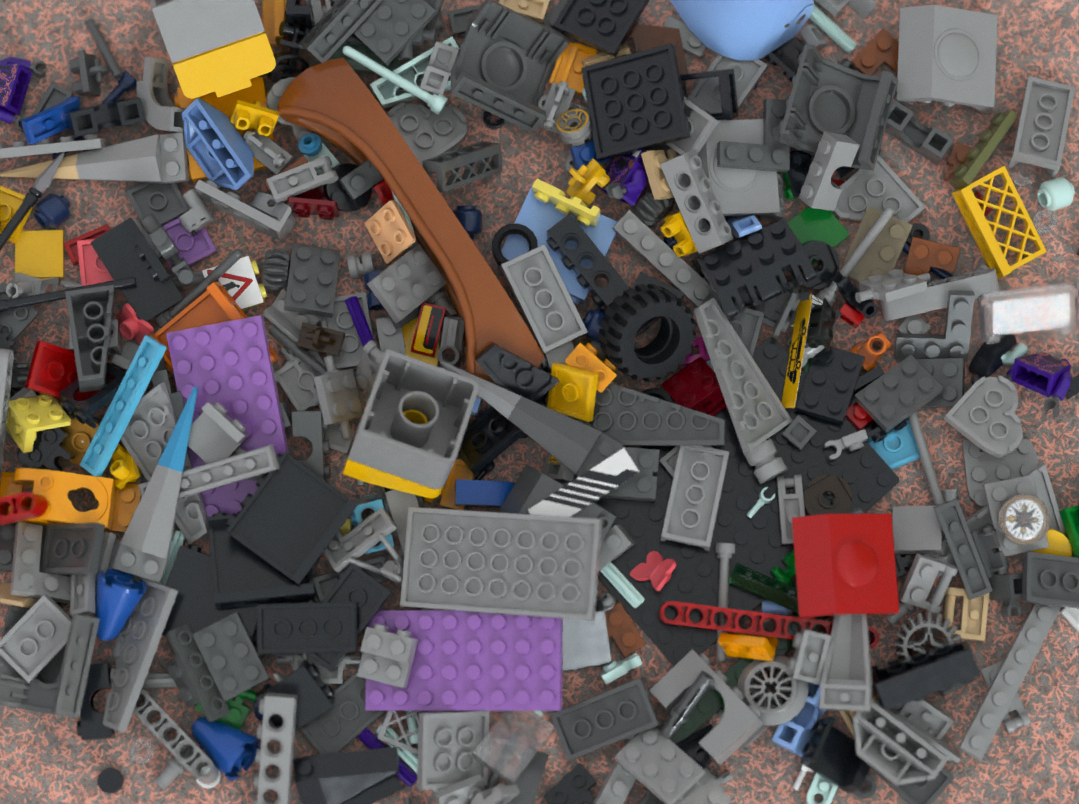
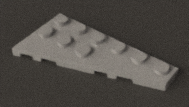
[693,297,793,454]
[120,382,209,544]

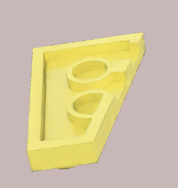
[532,179,600,227]

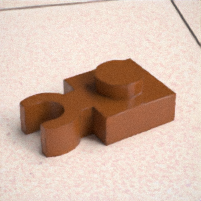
[944,141,971,181]

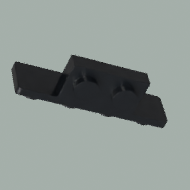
[766,36,805,82]

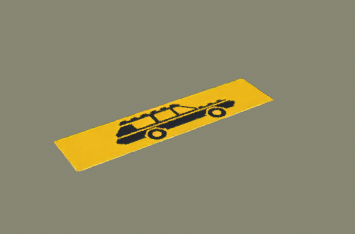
[781,300,812,408]

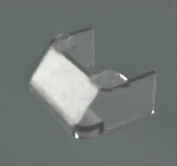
[972,283,1078,346]

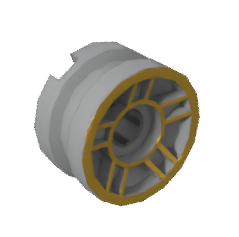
[556,109,593,146]

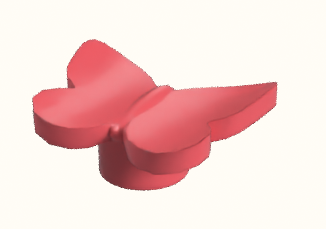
[115,303,154,345]
[630,551,677,592]

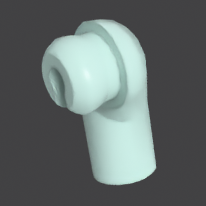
[1001,342,1029,366]

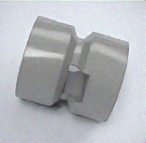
[744,439,788,484]

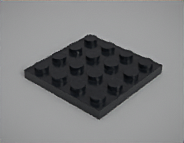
[581,43,691,161]

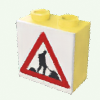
[202,256,268,310]

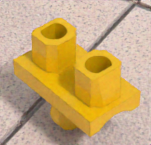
[230,100,279,137]
[566,158,610,205]
[661,211,697,257]
[109,443,142,490]

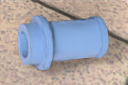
[762,598,792,616]

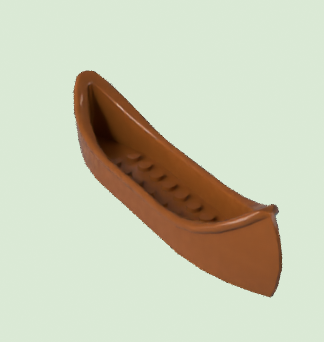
[277,58,545,398]

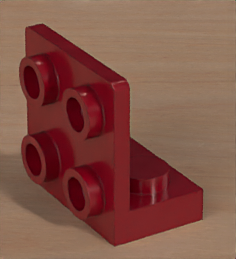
[288,186,340,220]
[662,357,727,416]

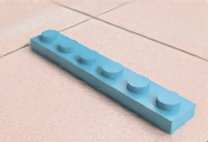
[80,335,167,477]

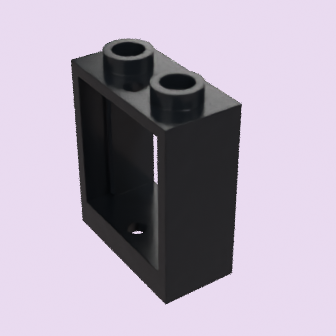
[680,68,739,120]

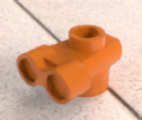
[850,331,892,372]

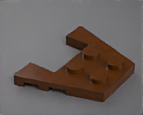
[626,24,688,74]

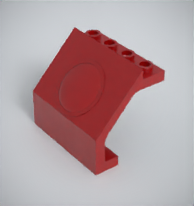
[792,514,899,619]

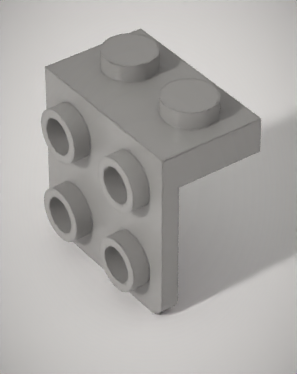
[188,401,249,464]

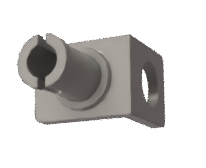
[6,272,59,298]

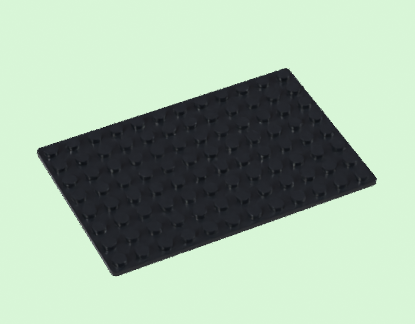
[593,336,899,666]

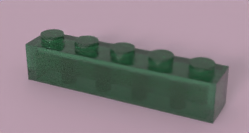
[728,563,799,613]

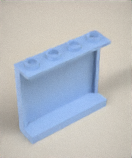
[497,184,617,306]

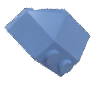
[182,98,254,190]

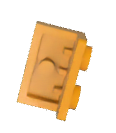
[263,0,289,46]
[565,342,619,393]
[718,633,779,662]

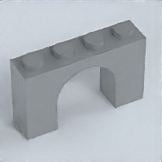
[649,649,763,766]

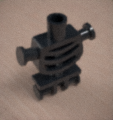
[258,21,310,83]

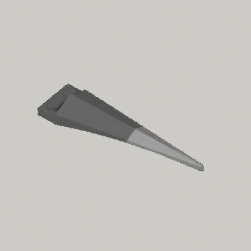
[441,362,623,477]

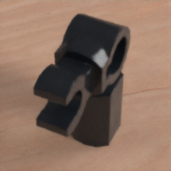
[832,271,878,319]

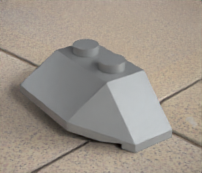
[852,701,948,785]

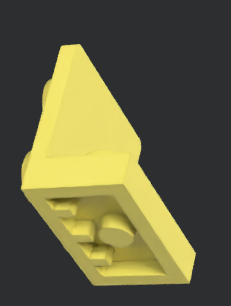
[6,394,71,453]

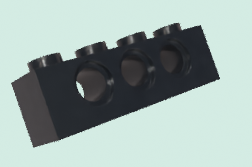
[546,214,630,310]

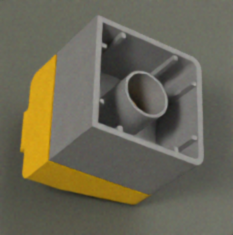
[150,0,276,99]
[343,349,479,499]

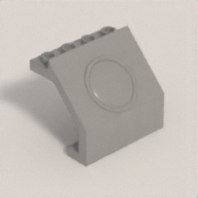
[896,5,998,115]
[676,119,785,219]

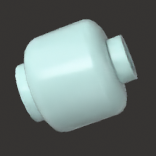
[1037,177,1075,211]

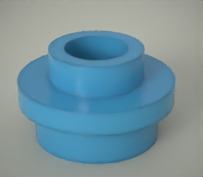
[298,133,322,157]

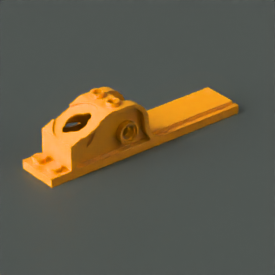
[0,468,142,533]

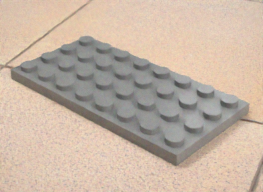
[400,507,602,621]

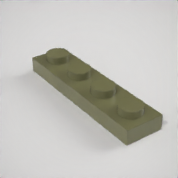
[950,110,1018,189]

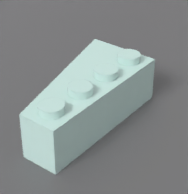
[369,37,459,109]

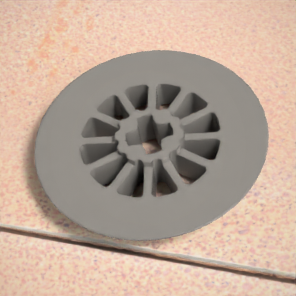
[737,654,808,725]

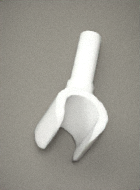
[792,764,814,790]

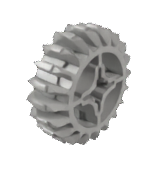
[894,611,961,662]

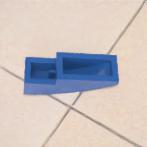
[455,479,516,508]

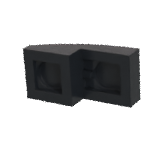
[968,329,1017,378]

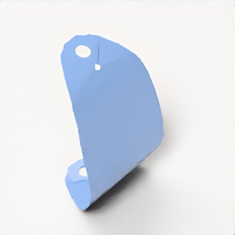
[670,0,814,61]

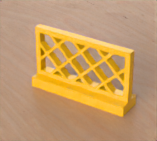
[951,166,1047,278]

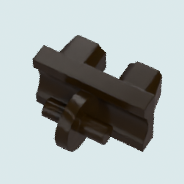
[296,322,346,357]

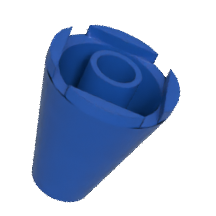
[94,569,147,641]
[192,716,261,781]

